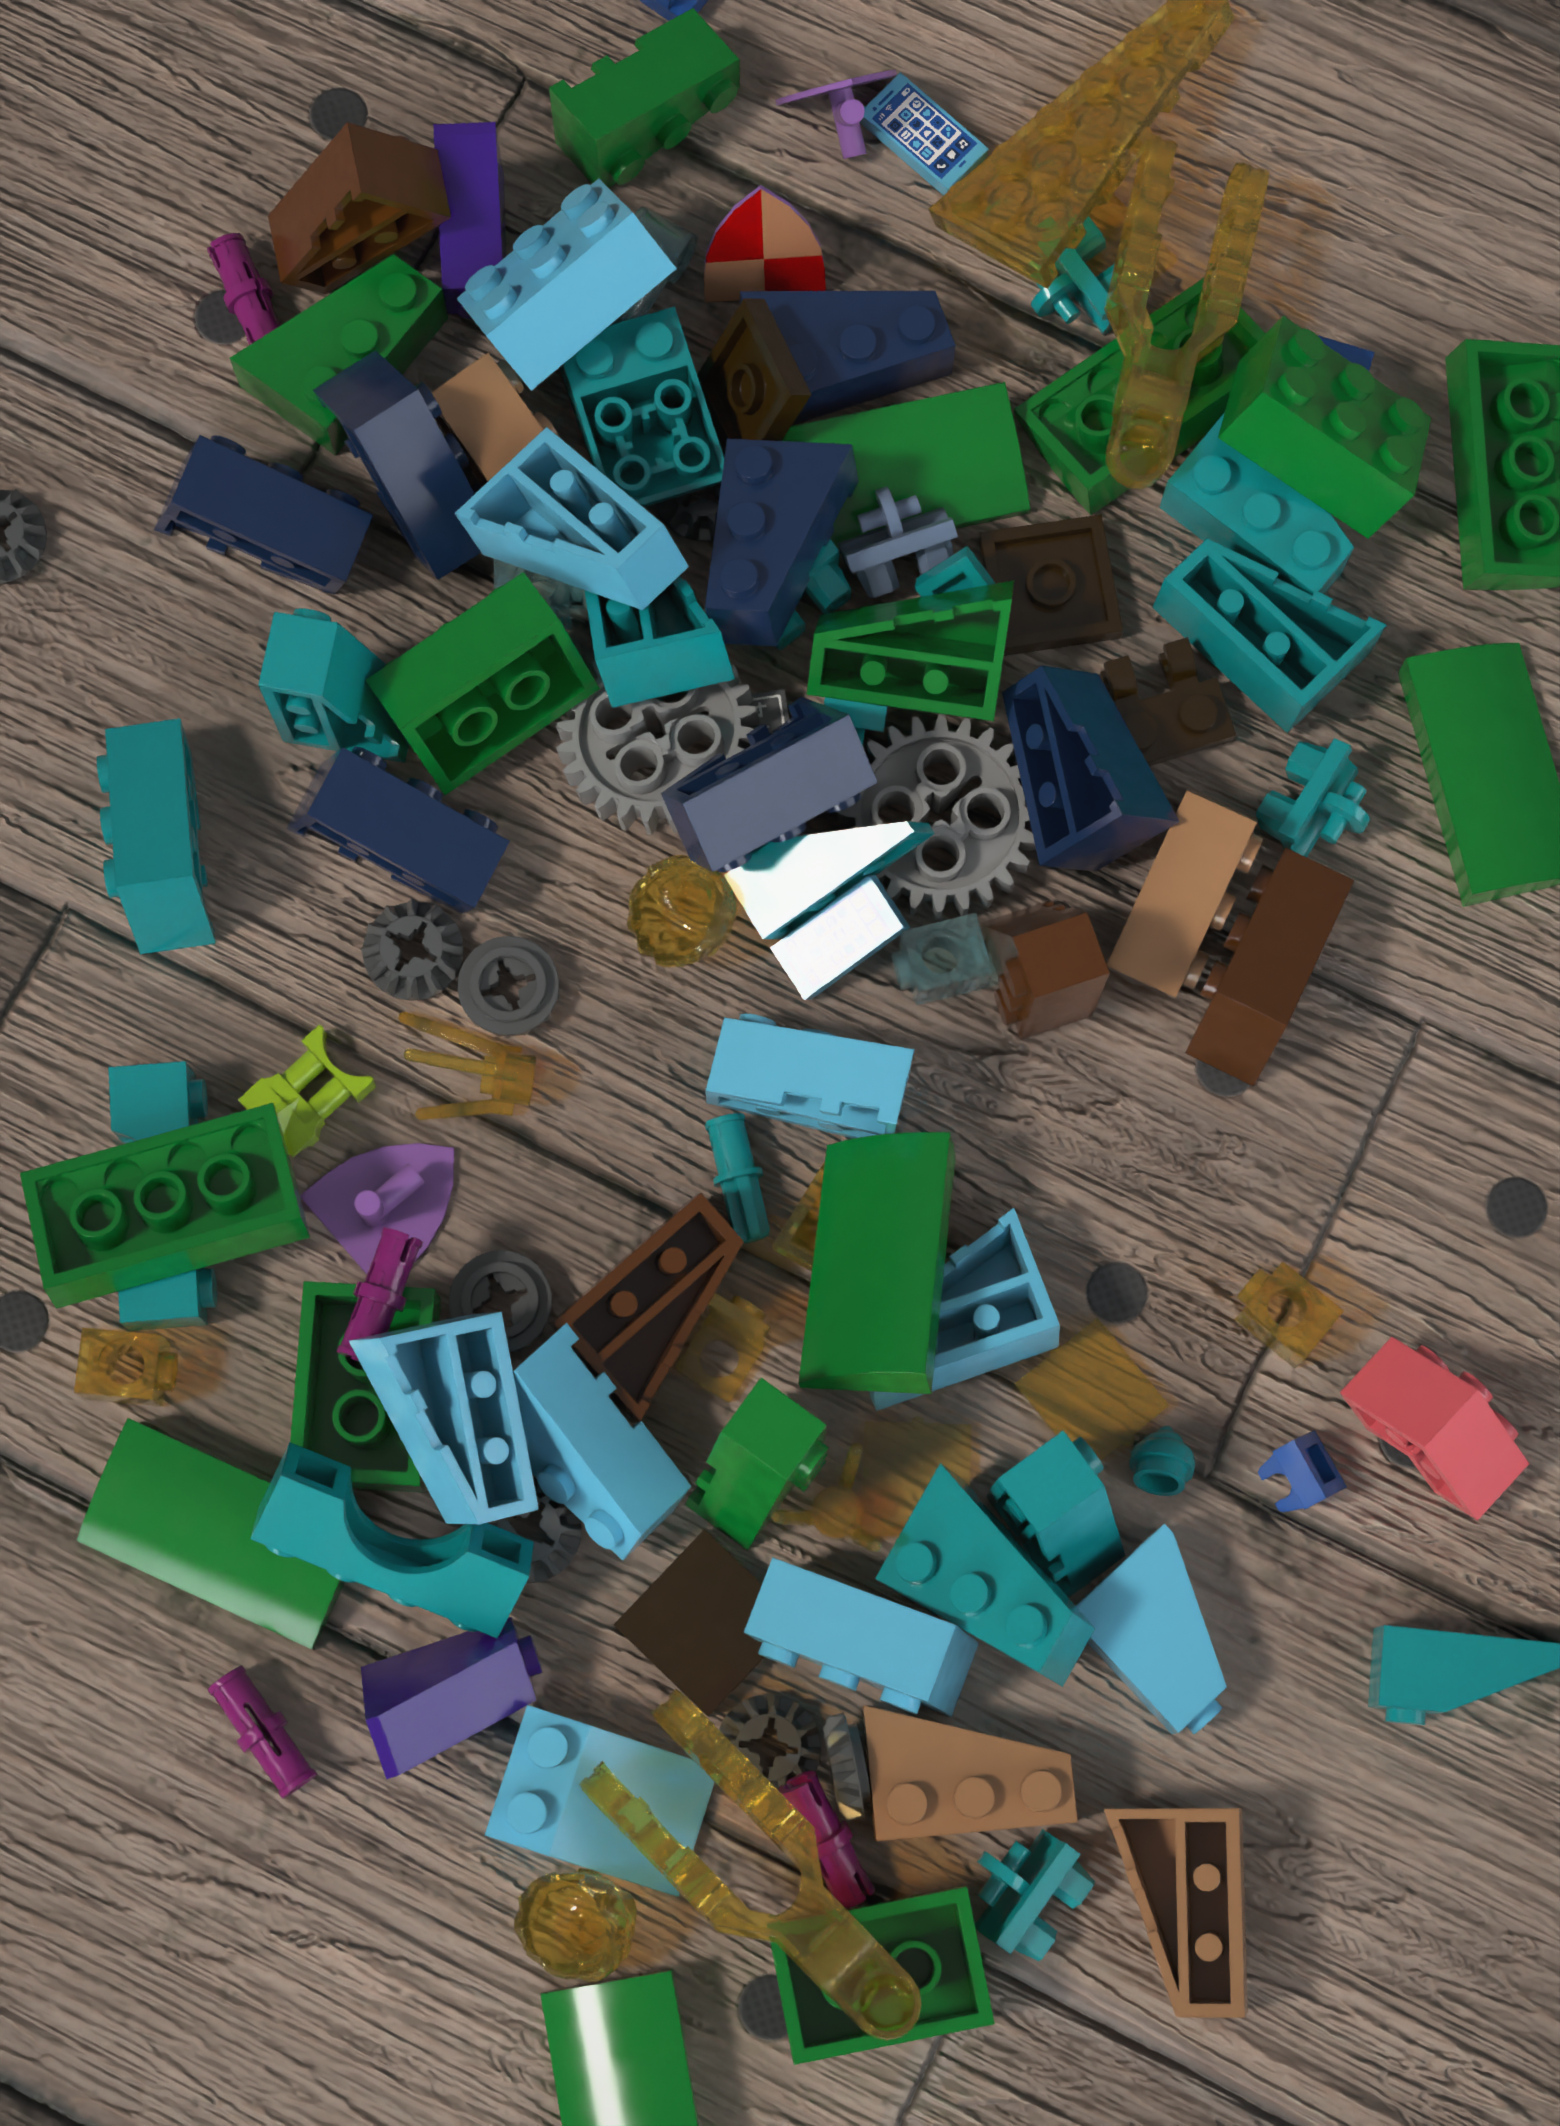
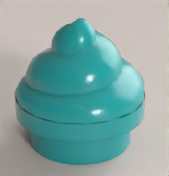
[1129,1426,1195,1496]

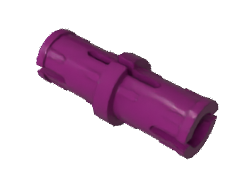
[207,233,281,345]
[336,1227,423,1361]
[208,1665,317,1799]
[777,1771,875,1910]

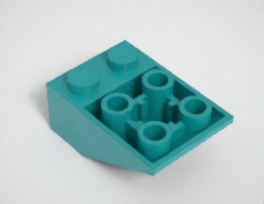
[559,306,724,507]

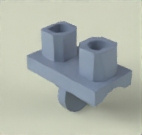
[838,486,958,598]

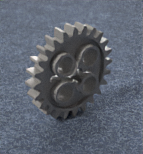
[556,661,760,835]
[837,714,1036,919]

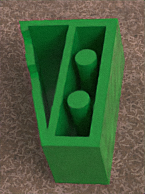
[549,8,740,188]
[229,254,448,456]
[806,580,1014,721]
[685,1378,830,1551]

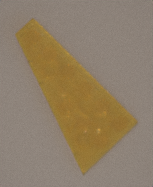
[928,0,1234,289]

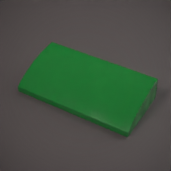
[1014,274,1266,516]
[1445,339,1560,590]
[782,382,1031,553]
[1398,643,1560,907]
[20,1103,310,1309]
[798,1132,956,1394]
[76,1418,345,1650]
[540,1969,699,2126]

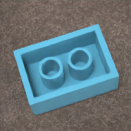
[457,178,676,391]

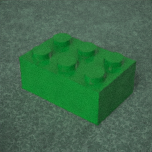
[1218,316,1432,539]
[365,572,600,795]
[290,1281,441,1493]
[767,1885,995,2065]

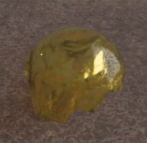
[627,855,738,967]
[514,1868,637,1982]

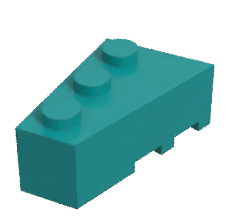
[1159,412,1354,595]
[1152,538,1387,734]
[584,576,735,708]
[258,608,409,763]
[97,718,216,955]
[986,1430,1126,1598]
[875,1463,1095,1687]

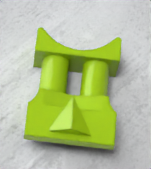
[238,1025,376,1157]

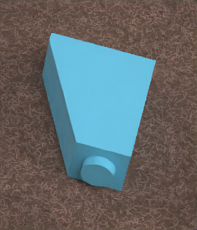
[1076,1524,1227,1734]

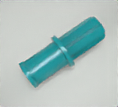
[705,1113,770,1243]

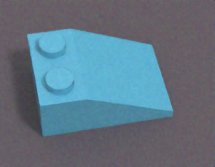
[485,1705,719,1897]

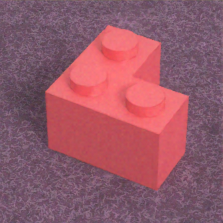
[1340,1337,1529,1521]

